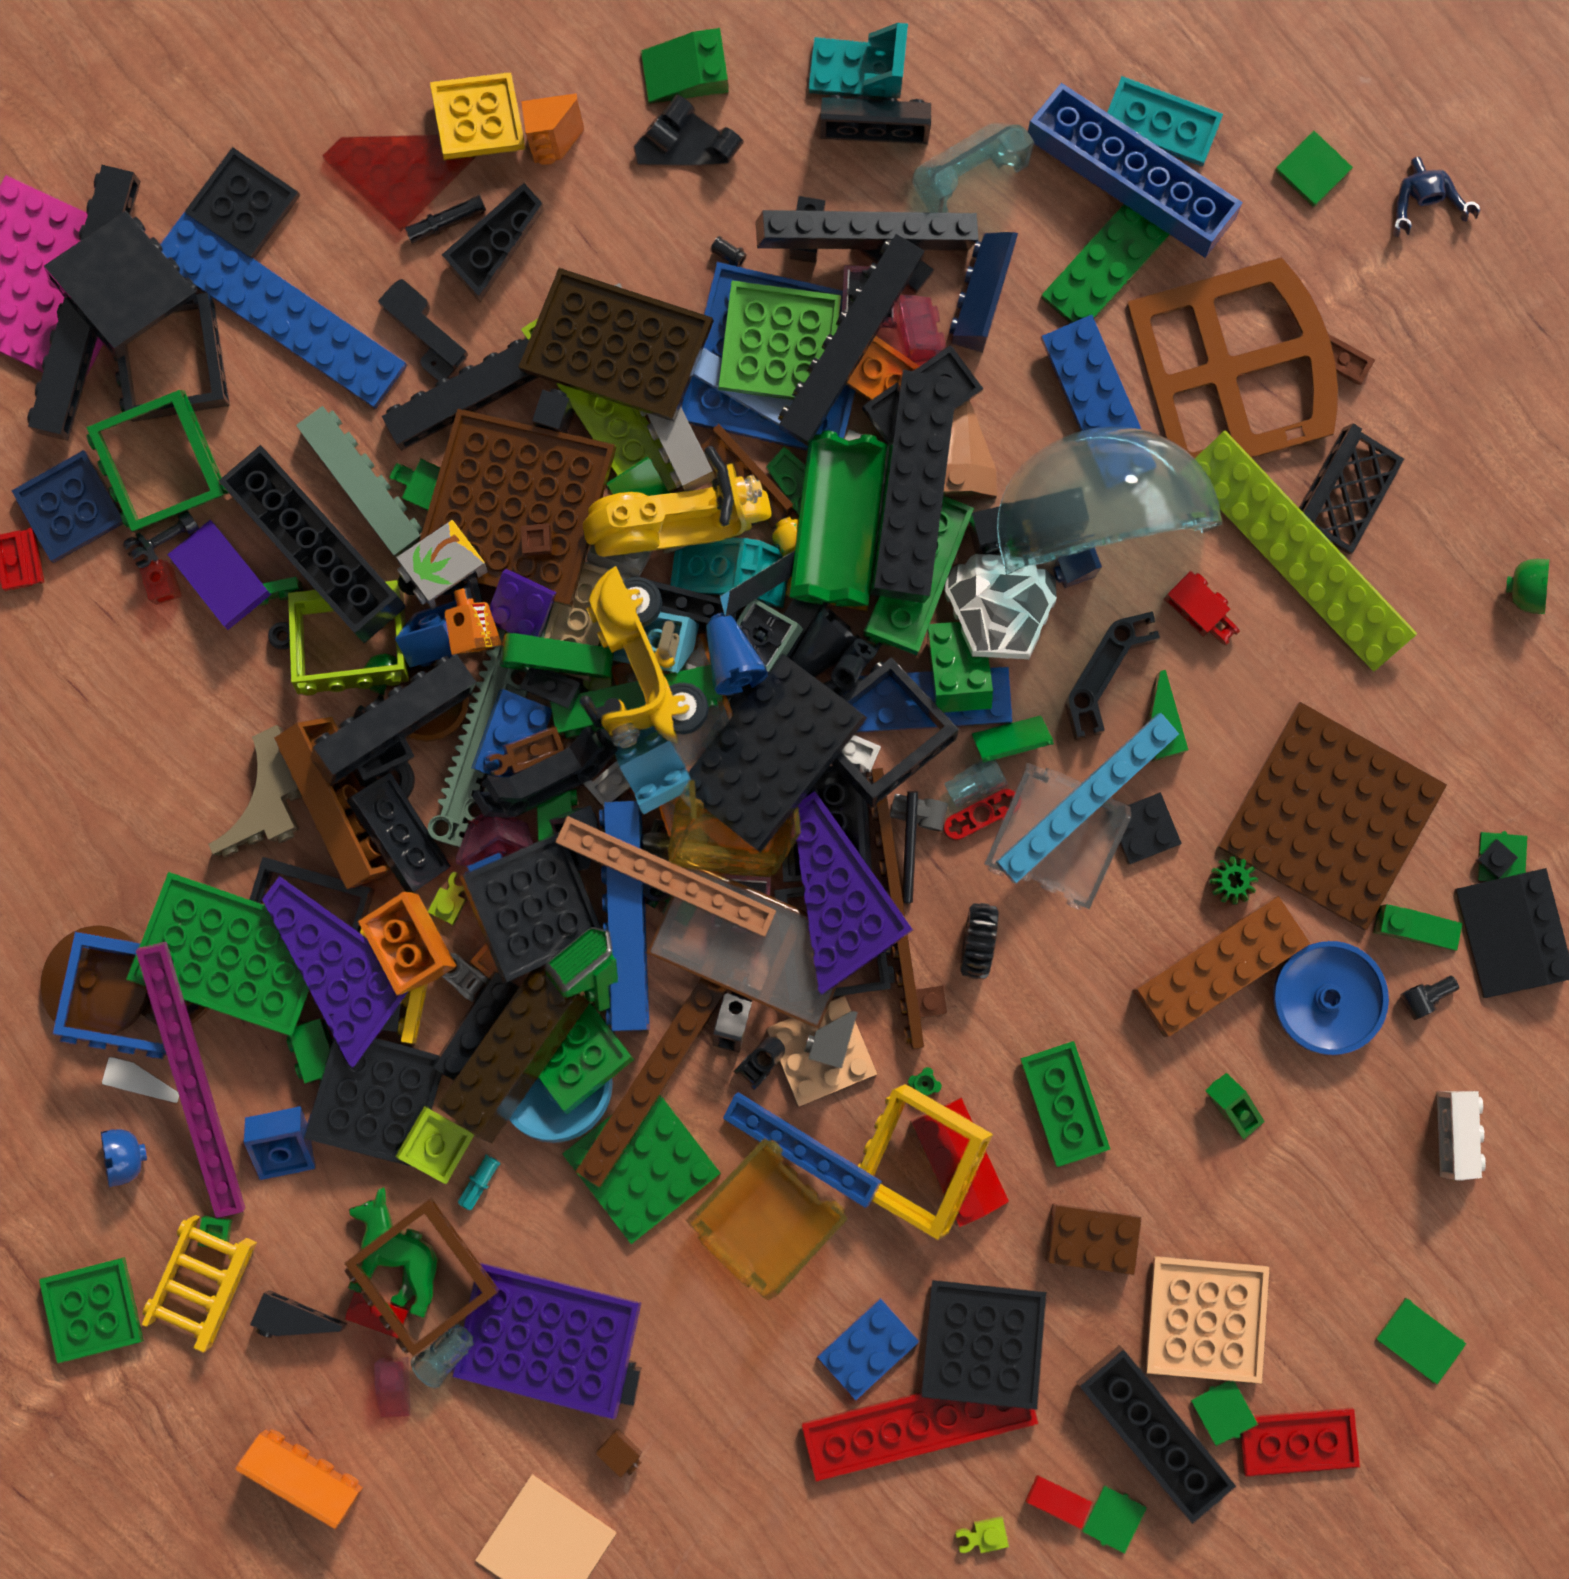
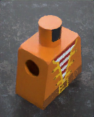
[445,588,502,655]

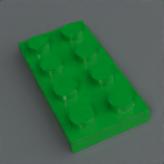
[1020,1041,1111,1167]

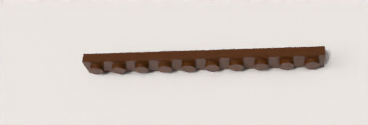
[867,768,924,1049]
[575,932,754,1188]

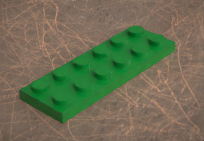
[1041,204,1170,323]
[865,496,974,656]

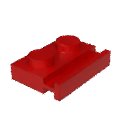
[0,528,45,591]

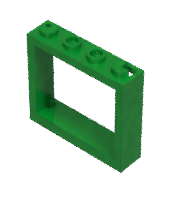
[86,390,229,531]

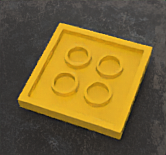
[430,72,525,160]

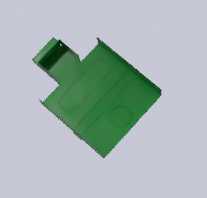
[389,457,441,511]

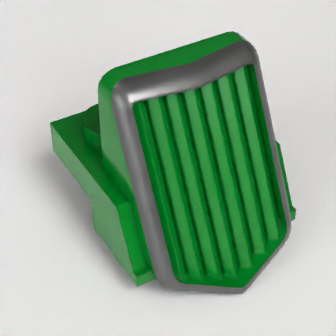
[545,927,618,1011]

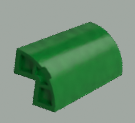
[790,431,887,607]

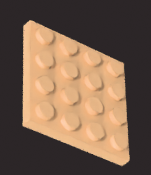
[1145,1256,1269,1383]

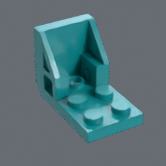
[809,23,908,100]
[670,538,787,608]

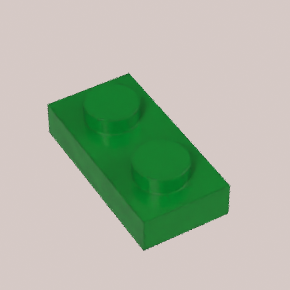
[258,576,303,606]

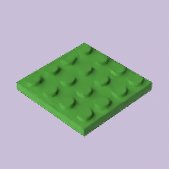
[718,281,841,400]

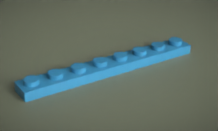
[995,713,1179,884]

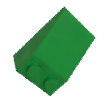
[641,28,729,104]

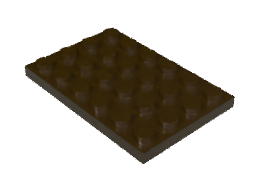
[519,268,714,422]

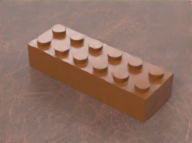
[274,716,393,889]
[1133,896,1311,1037]

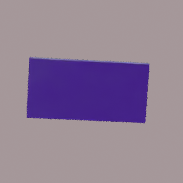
[168,520,271,630]

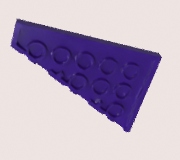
[792,791,913,995]
[262,876,408,1067]

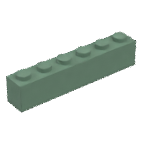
[296,406,423,559]

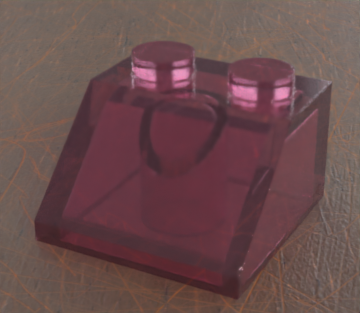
[897,295,946,363]
[455,813,533,868]

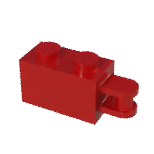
[1164,570,1240,646]

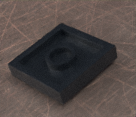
[1108,792,1182,865]

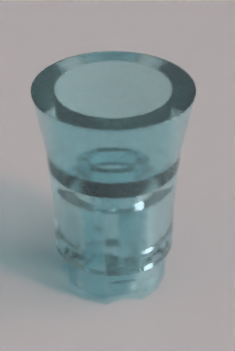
[944,759,1009,807]
[411,1324,474,1388]

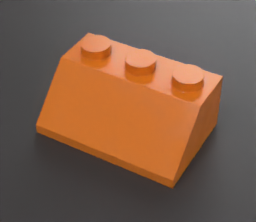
[521,93,584,165]
[358,892,457,995]

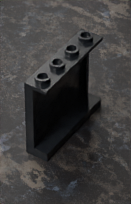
[44,210,198,359]

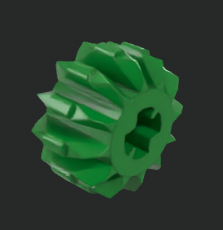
[1209,857,1258,905]

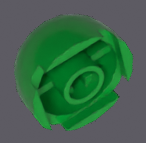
[1506,558,1550,614]

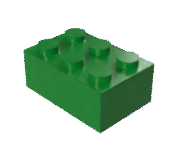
[927,622,993,713]

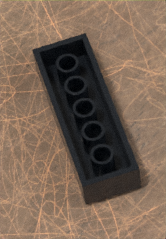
[310,654,476,786]
[1076,1345,1237,1524]

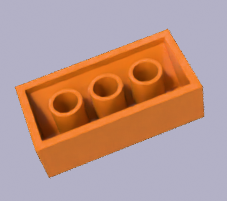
[235,1429,363,1529]

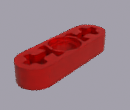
[944,789,1019,840]

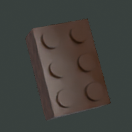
[1046,1203,1142,1275]

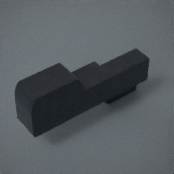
[378,279,468,381]

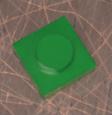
[198,1216,232,1248]

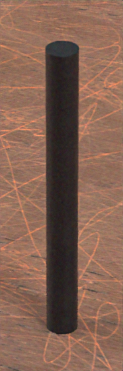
[902,791,918,903]

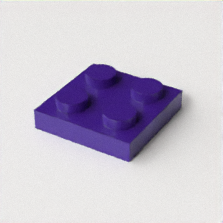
[490,569,557,637]

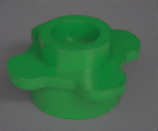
[908,1067,942,1097]

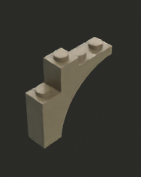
[208,725,302,858]

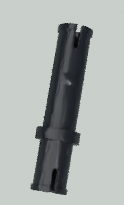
[404,195,487,244]

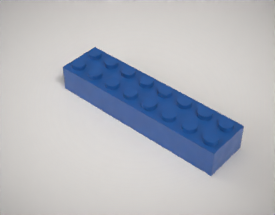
[1026,83,1243,258]
[599,801,650,1031]

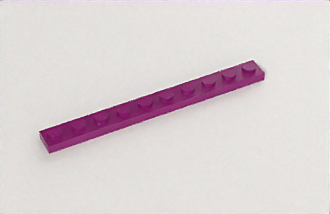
[136,942,245,1218]

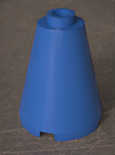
[706,613,768,695]

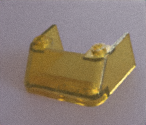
[668,780,801,878]

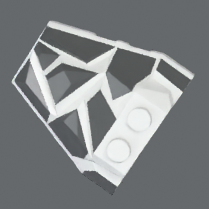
[945,554,1057,660]

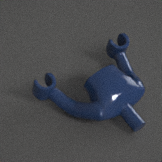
[1393,157,1480,238]

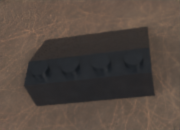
[780,764,872,882]
[1455,868,1569,998]

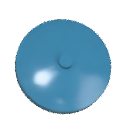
[509,1077,613,1143]

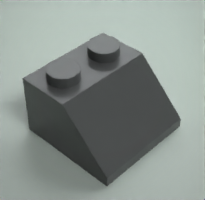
[804,1011,858,1068]

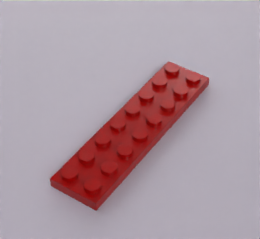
[802,1392,1039,1481]

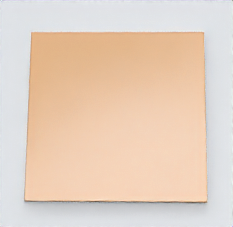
[475,1474,617,1579]

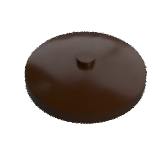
[40,926,149,1035]

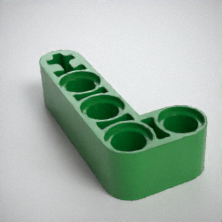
[499,633,614,678]

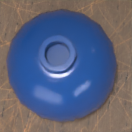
[101,1129,147,1187]

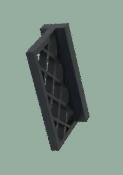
[1299,423,1404,554]

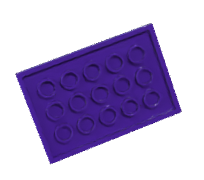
[453,1263,642,1419]

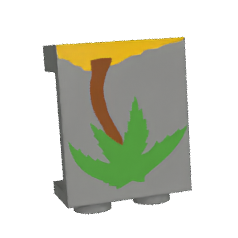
[396,520,488,610]

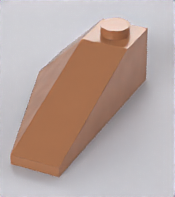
[943,401,997,499]

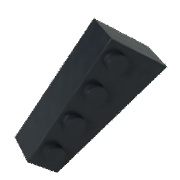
[442,183,543,302]

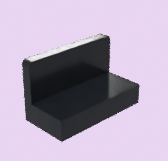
[520,668,589,710]

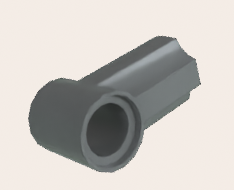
[890,794,948,832]

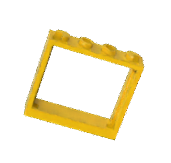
[858,1084,993,1240]

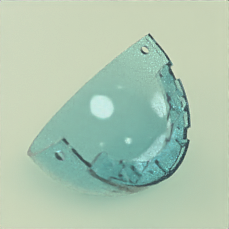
[997,427,1222,575]

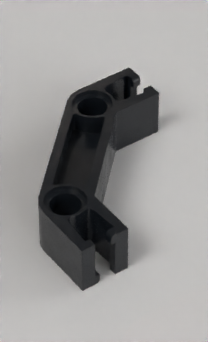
[1066,611,1160,740]
[472,727,618,818]

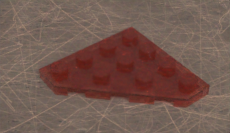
[322,135,477,232]

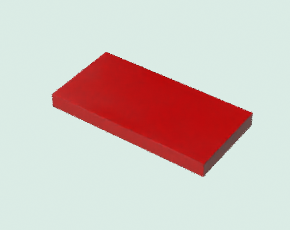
[1240,1408,1360,1477]

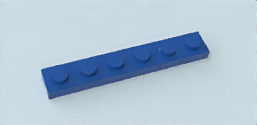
[723,1093,882,1208]

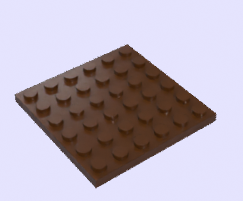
[419,409,617,607]
[1217,702,1447,931]

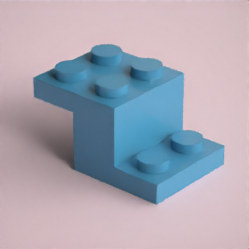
[615,727,694,814]

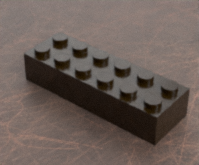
[437,967,589,1144]

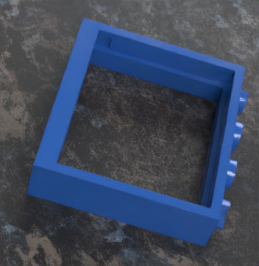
[53,932,167,1059]

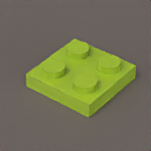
[396,1106,474,1184]

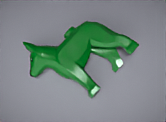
[348,1187,438,1318]

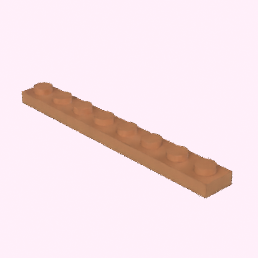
[555,816,776,937]

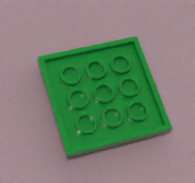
[562,1095,721,1244]

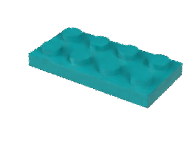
[1107,76,1223,167]

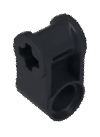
[733,1037,785,1090]

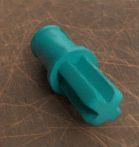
[458,1154,501,1210]

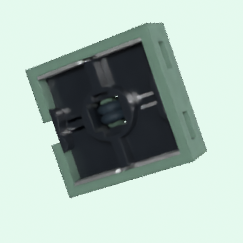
[736,599,803,673]

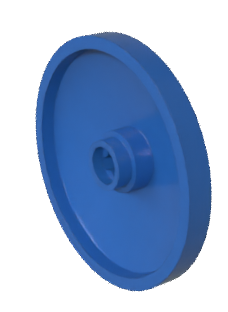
[1273,941,1389,1055]

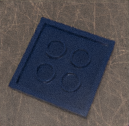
[11,450,124,563]

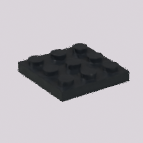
[184,147,301,259]

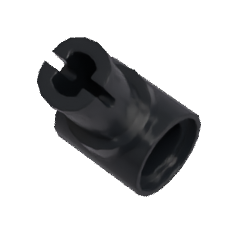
[1400,975,1460,1020]

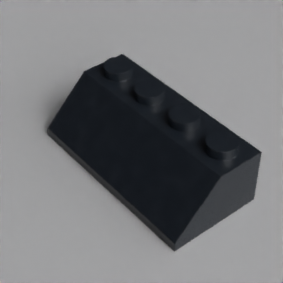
[820,95,931,144]

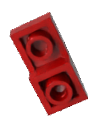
[1025,1475,1093,1529]

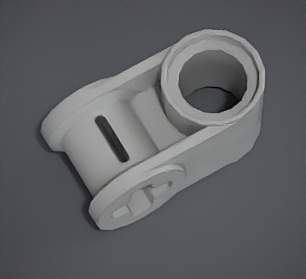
[442,953,489,1002]

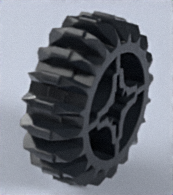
[960,903,999,979]

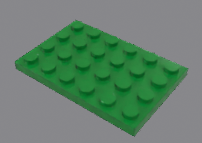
[126,872,309,1037]

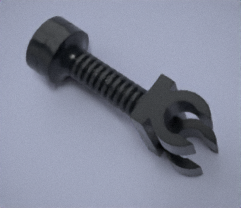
[123,510,199,568]

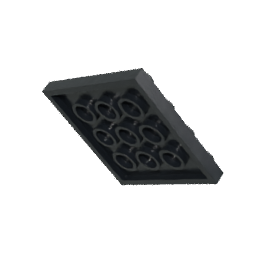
[459,832,601,982]
[303,1037,442,1167]
[922,1280,1047,1410]

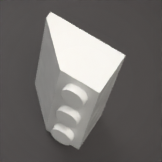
[1437,1091,1486,1180]

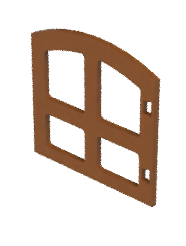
[1127,257,1338,479]

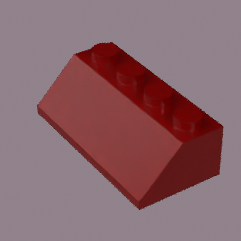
[910,1098,1009,1227]

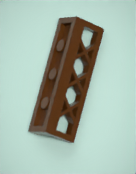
[701,424,793,529]

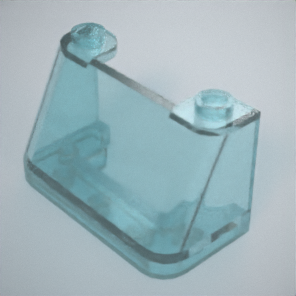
[913,122,1034,213]

